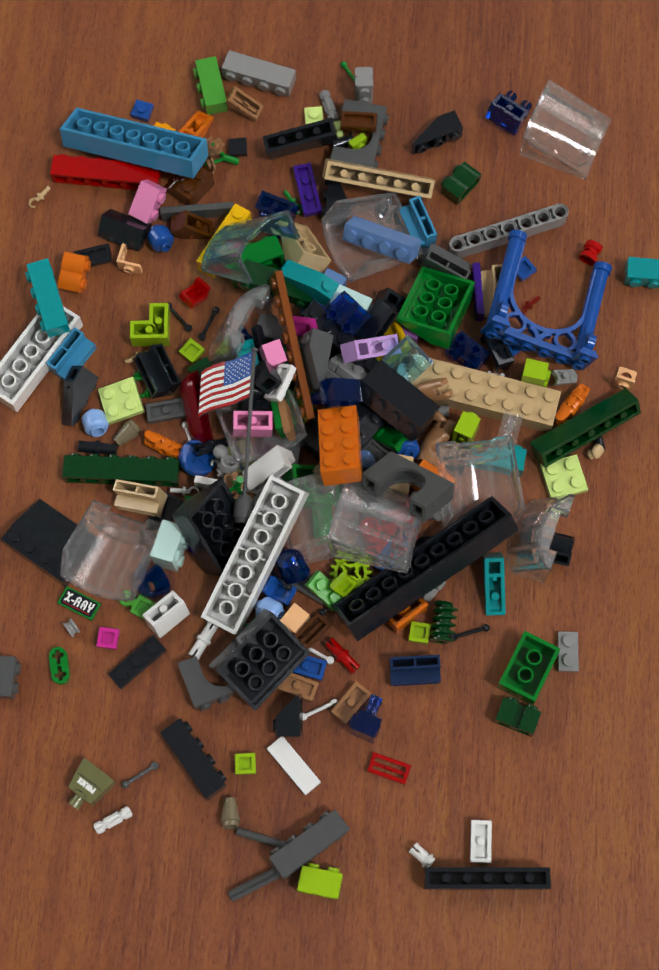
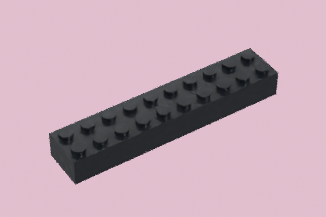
[332,496,519,642]

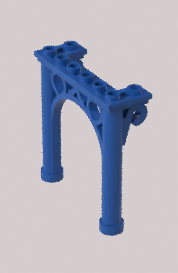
[480,229,612,370]

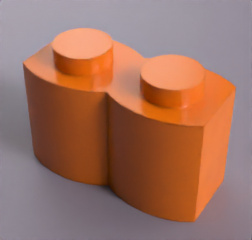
[58,252,91,293]

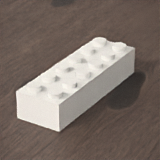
[0,306,83,412]

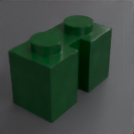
[494,696,541,737]

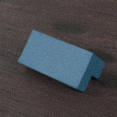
[398,196,437,250]
[46,327,97,381]

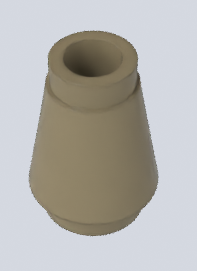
[113,419,141,447]
[220,797,241,829]

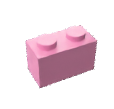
[128,180,167,223]
[258,339,288,369]
[233,411,272,437]

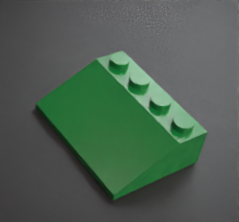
[396,266,475,349]

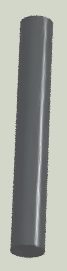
[236,827,287,848]

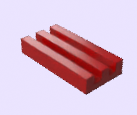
[367,752,411,785]

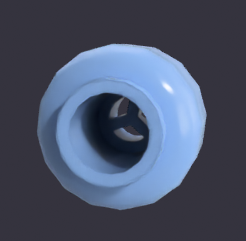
[82,409,109,437]
[254,597,285,620]

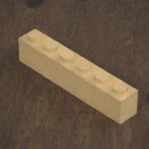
[322,158,435,199]

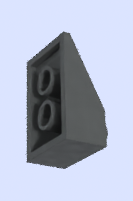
[297,328,334,396]

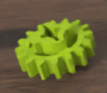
[330,552,372,592]

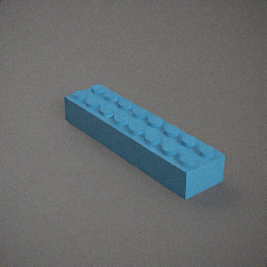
[60,107,209,178]

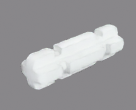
[93,806,132,834]

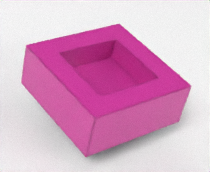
[96,627,120,650]

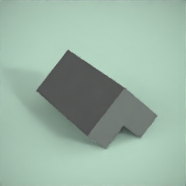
[420,243,472,279]

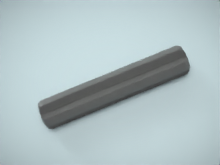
[228,868,279,901]

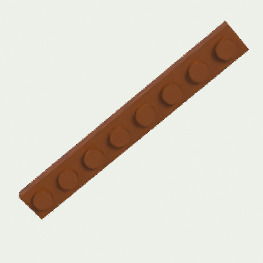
[270,270,315,423]

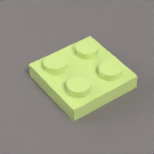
[98,377,145,425]
[540,454,588,501]

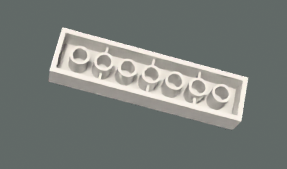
[201,475,309,635]

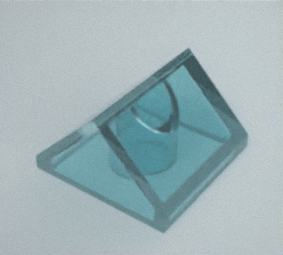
[381,334,433,383]

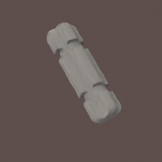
[319,90,339,121]

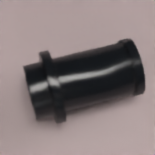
[331,133,353,149]

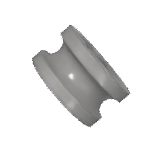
[63,618,80,638]

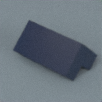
[389,655,441,687]

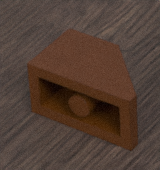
[171,210,213,239]

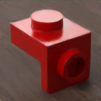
[179,277,211,309]

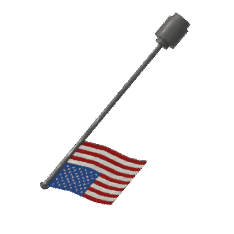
[198,347,258,524]

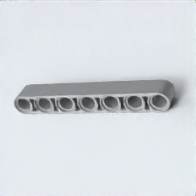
[448,204,569,258]

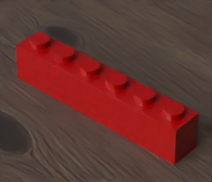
[50,154,163,191]

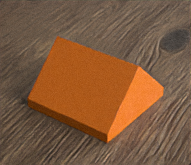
[387,598,428,634]

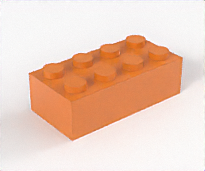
[318,405,363,486]

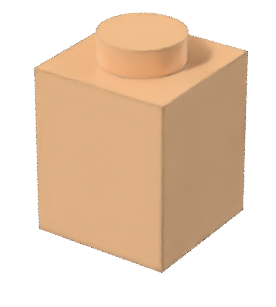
[280,603,310,635]

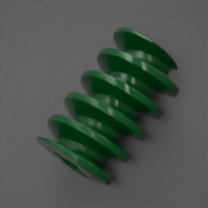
[429,601,458,644]

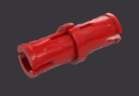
[325,637,361,674]

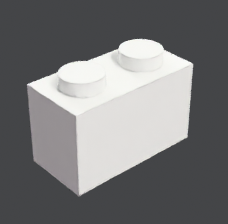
[142,590,190,638]

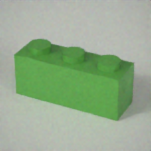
[193,56,228,115]

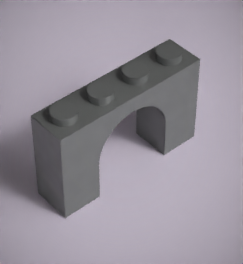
[330,99,389,168]
[361,451,454,522]
[178,656,238,711]

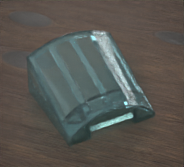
[201,210,300,284]

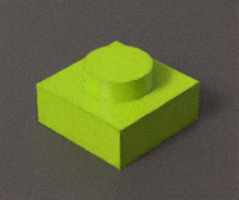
[348,132,367,149]
[179,338,205,364]
[329,572,358,597]
[408,621,431,645]
[235,753,256,775]

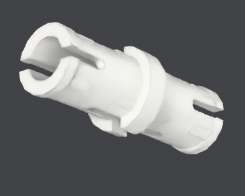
[188,621,219,660]

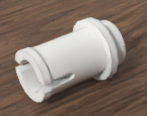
[409,843,436,868]

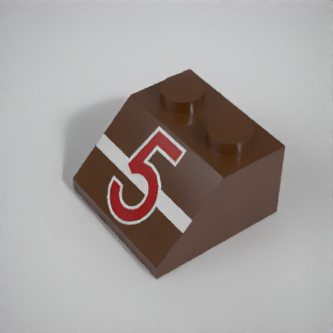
[164,167,215,205]

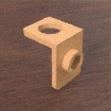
[116,243,143,275]
[613,367,637,392]

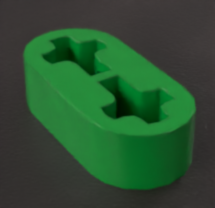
[49,647,71,685]

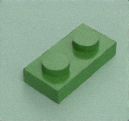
[305,570,343,611]

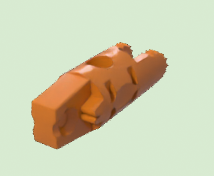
[555,383,590,427]
[143,430,183,460]

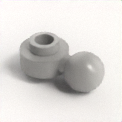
[213,444,239,474]

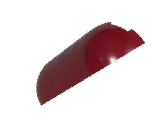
[180,370,213,443]

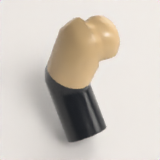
[587,436,605,460]

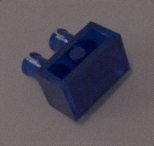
[485,91,532,136]
[253,190,299,239]
[325,290,372,336]
[446,330,490,370]
[310,378,363,408]
[349,694,383,744]

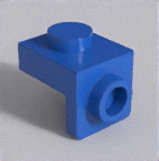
[262,575,297,606]

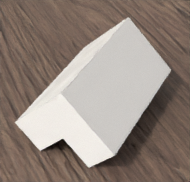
[242,445,295,494]

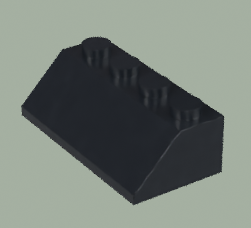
[353,360,440,442]

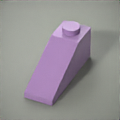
[340,334,401,363]

